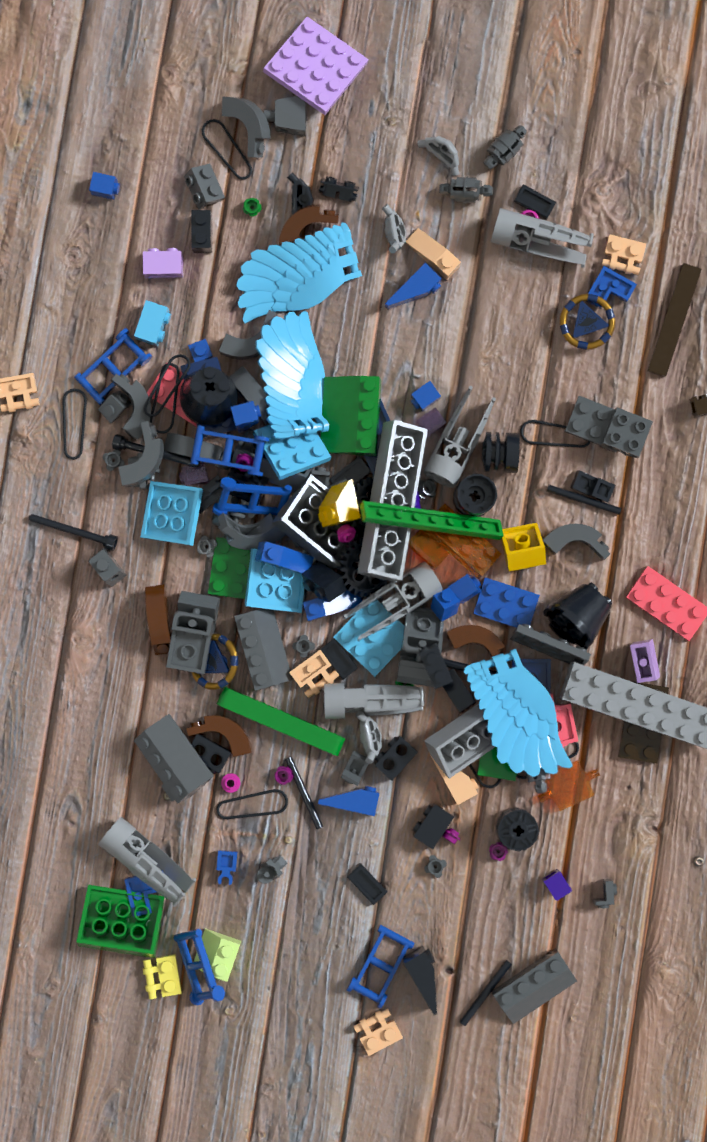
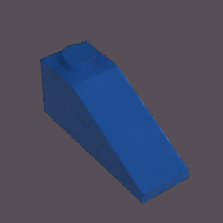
[385,263,442,309]
[231,401,261,433]
[255,541,314,574]
[303,591,362,621]
[318,786,380,816]

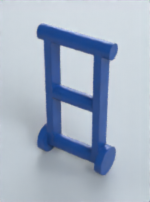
[74,328,153,405]
[190,425,270,477]
[212,477,292,516]
[346,924,415,1009]
[173,929,225,1006]

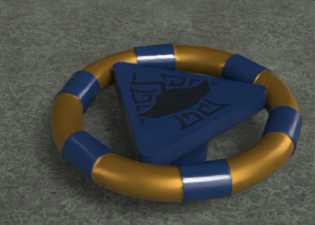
[560,294,615,350]
[191,634,238,690]

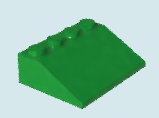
[320,376,381,456]
[76,885,165,958]

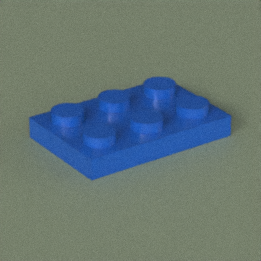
[473,577,540,628]

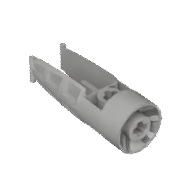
[491,208,594,268]
[423,386,496,488]
[343,561,443,641]
[324,683,424,719]
[98,817,196,907]

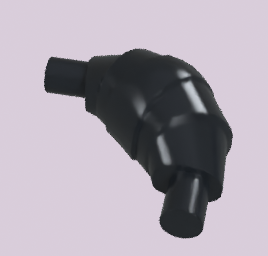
[287,172,313,214]

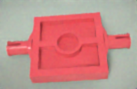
[550,693,578,748]

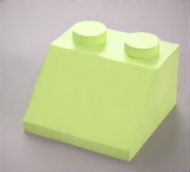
[194,928,241,982]

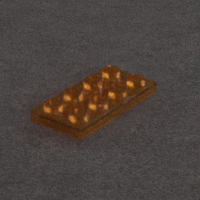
[424,503,501,579]

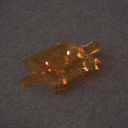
[537,760,600,811]

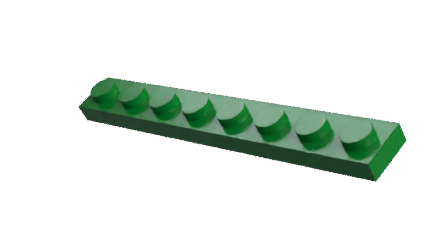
[360,501,503,540]

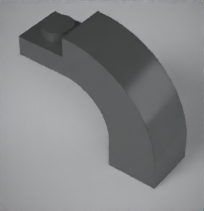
[222,97,270,158]
[219,310,277,360]
[229,366,270,425]
[110,373,151,441]
[118,421,164,488]
[164,433,234,470]
[217,513,286,550]
[543,524,610,560]

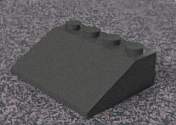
[272,474,366,569]

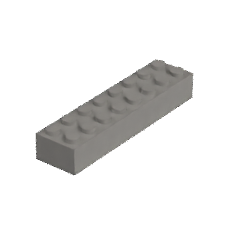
[357,420,428,582]
[559,662,707,749]

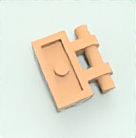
[601,234,646,275]
[0,373,40,412]
[289,650,339,698]
[354,1008,403,1056]

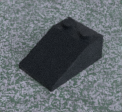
[403,946,437,1015]

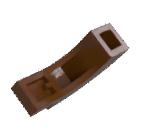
[279,204,339,246]
[145,584,172,655]
[446,625,505,658]
[187,715,253,757]

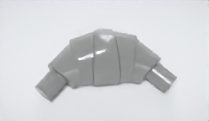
[418,136,459,176]
[382,204,406,253]
[356,711,382,764]

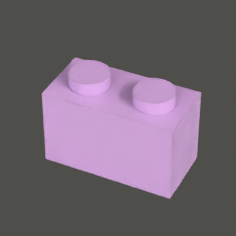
[143,248,183,278]
[630,639,660,683]

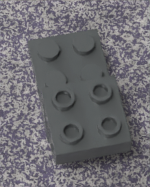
[564,396,653,458]
[166,591,220,674]
[397,605,444,687]

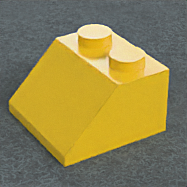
[319,480,360,527]
[501,523,546,571]

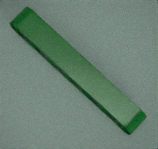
[216,687,346,756]

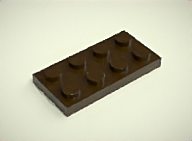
[618,681,669,764]

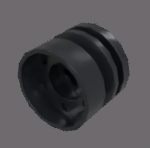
[482,432,520,473]
[453,474,497,517]
[495,807,539,851]

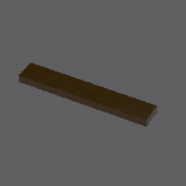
[647,263,702,377]

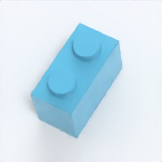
[134,300,171,347]

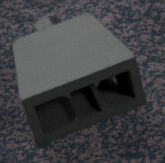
[264,96,306,136]
[88,547,127,587]

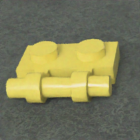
[142,954,182,999]

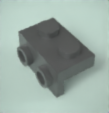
[184,164,225,210]

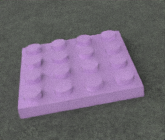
[263,17,369,115]

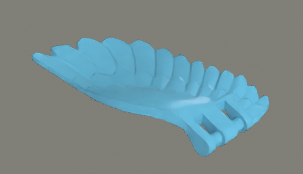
[236,222,362,323]
[255,311,329,439]
[464,649,573,777]

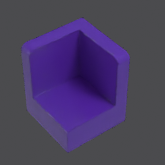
[542,869,572,901]

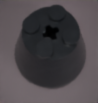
[180,367,238,425]
[543,582,612,650]

